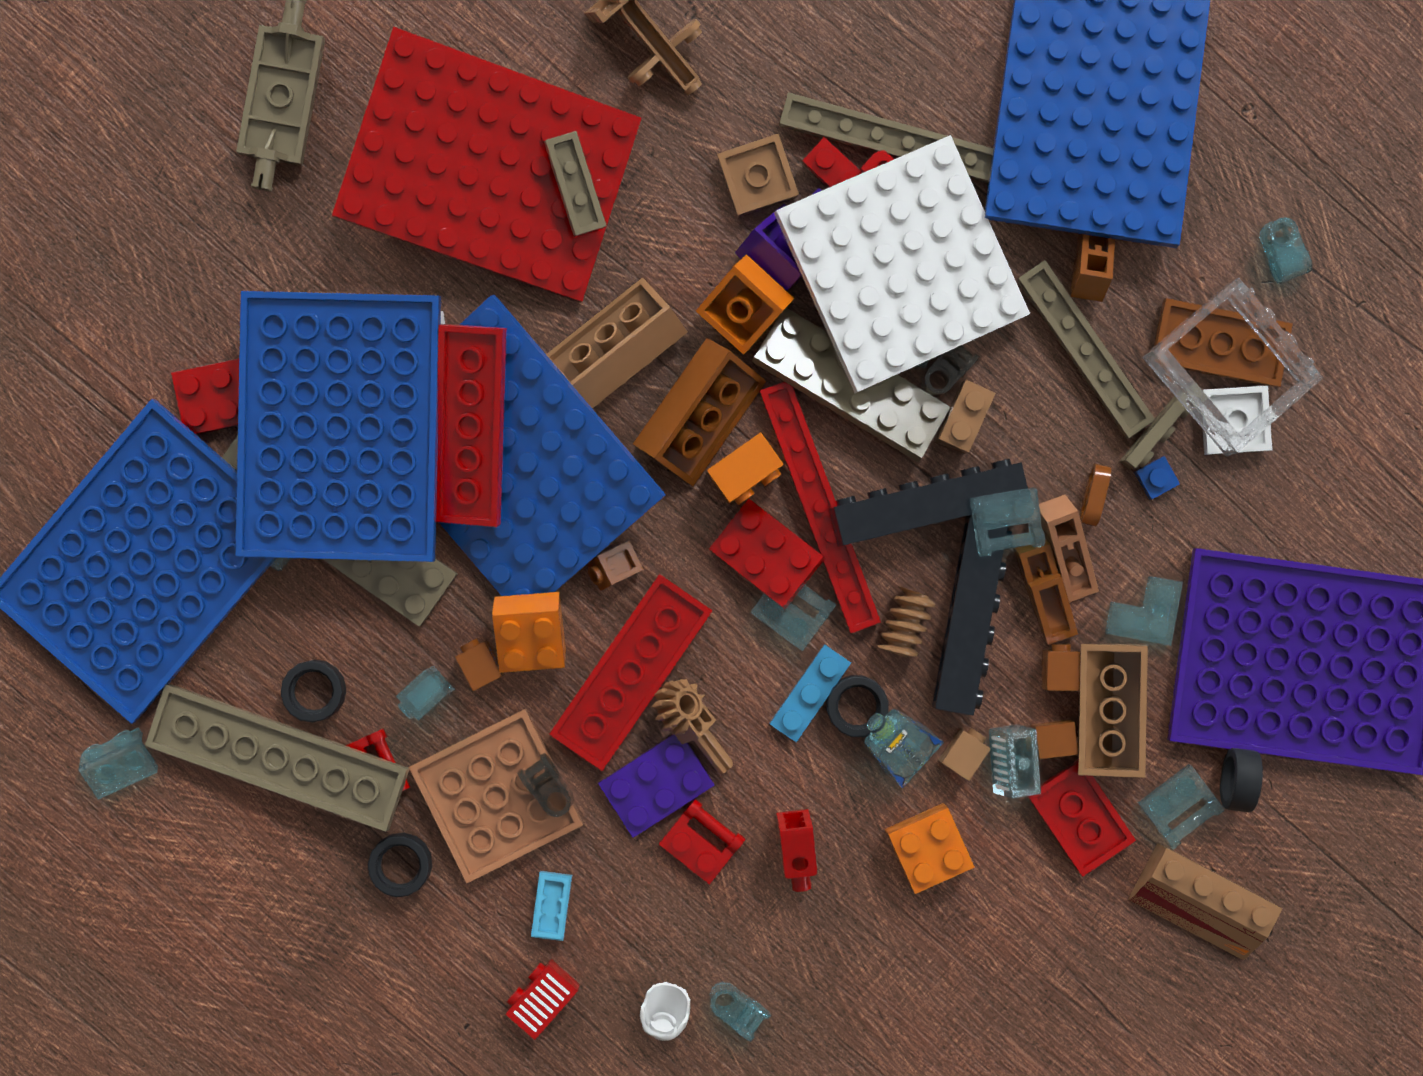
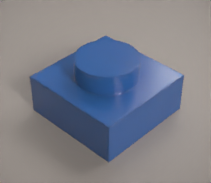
[1134,456,1180,500]

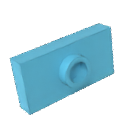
[531,871,572,941]

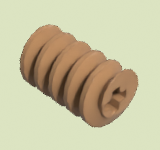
[877,586,936,658]

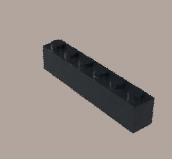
[829,459,1031,547]
[932,516,1012,716]

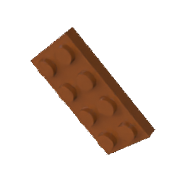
[1151,298,1293,388]

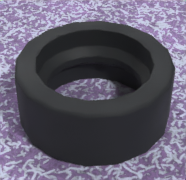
[281,660,346,723]
[826,675,889,737]
[1220,748,1263,813]
[368,832,432,897]

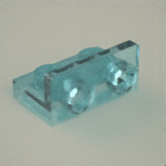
[78,728,158,800]

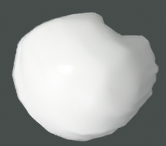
[640,982,690,1041]

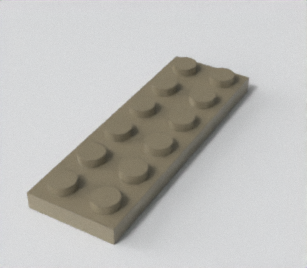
[752,308,951,462]

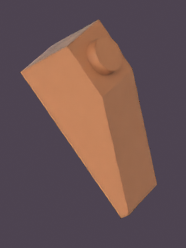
[1035,495,1099,603]

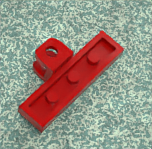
[802,137,894,188]

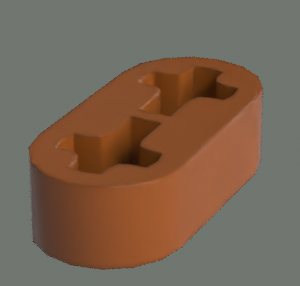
[1080,463,1111,527]

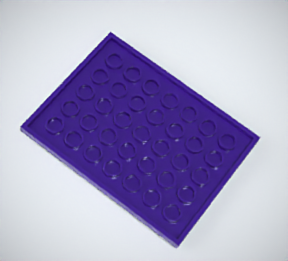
[1167,548,1423,775]

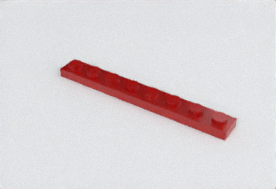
[759,382,881,633]

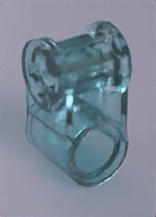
[1260,217,1312,284]
[709,982,771,1042]

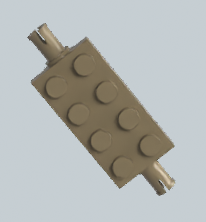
[236,0,325,192]

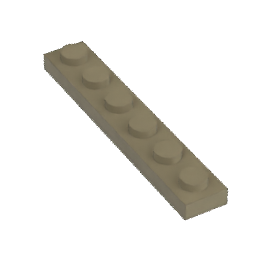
[1017,260,1155,439]

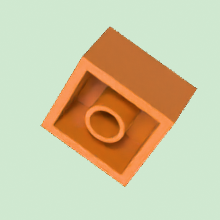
[696,254,795,355]
[707,432,784,505]
[492,592,566,673]
[885,803,975,894]

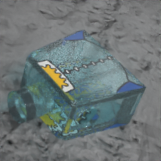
[864,709,944,788]

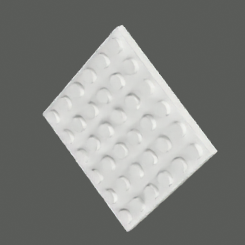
[774,135,1030,393]

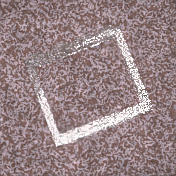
[1142,277,1324,457]

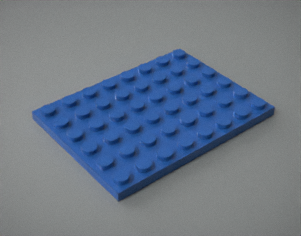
[984,0,1210,248]
[235,291,441,562]
[439,295,666,596]
[0,399,276,724]

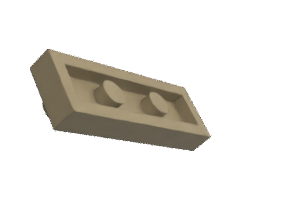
[544,131,606,237]
[1120,385,1199,469]

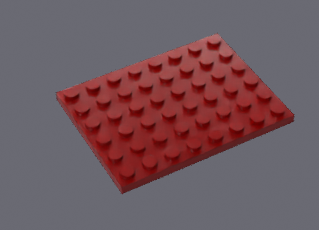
[332,26,642,303]

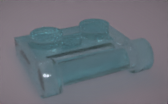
[970,487,1045,557]
[750,585,836,651]
[1138,764,1225,850]

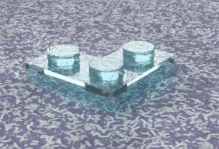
[1105,576,1183,646]

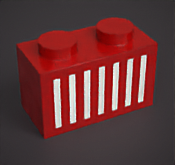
[505,959,580,1040]

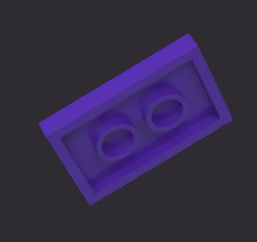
[598,735,715,838]

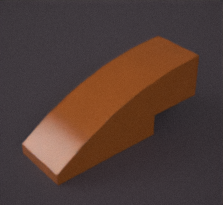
[1013,536,1078,645]

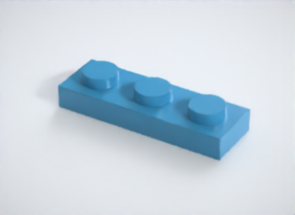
[769,644,851,742]

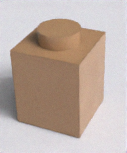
[938,728,991,781]

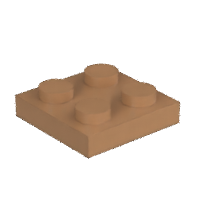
[717,134,799,217]

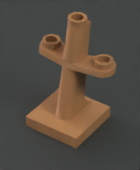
[584,0,702,96]

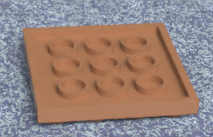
[409,708,584,883]

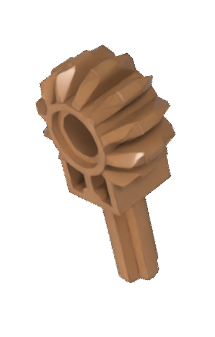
[651,679,733,774]

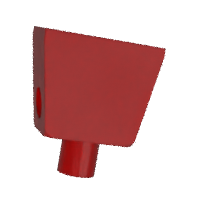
[776,809,817,892]

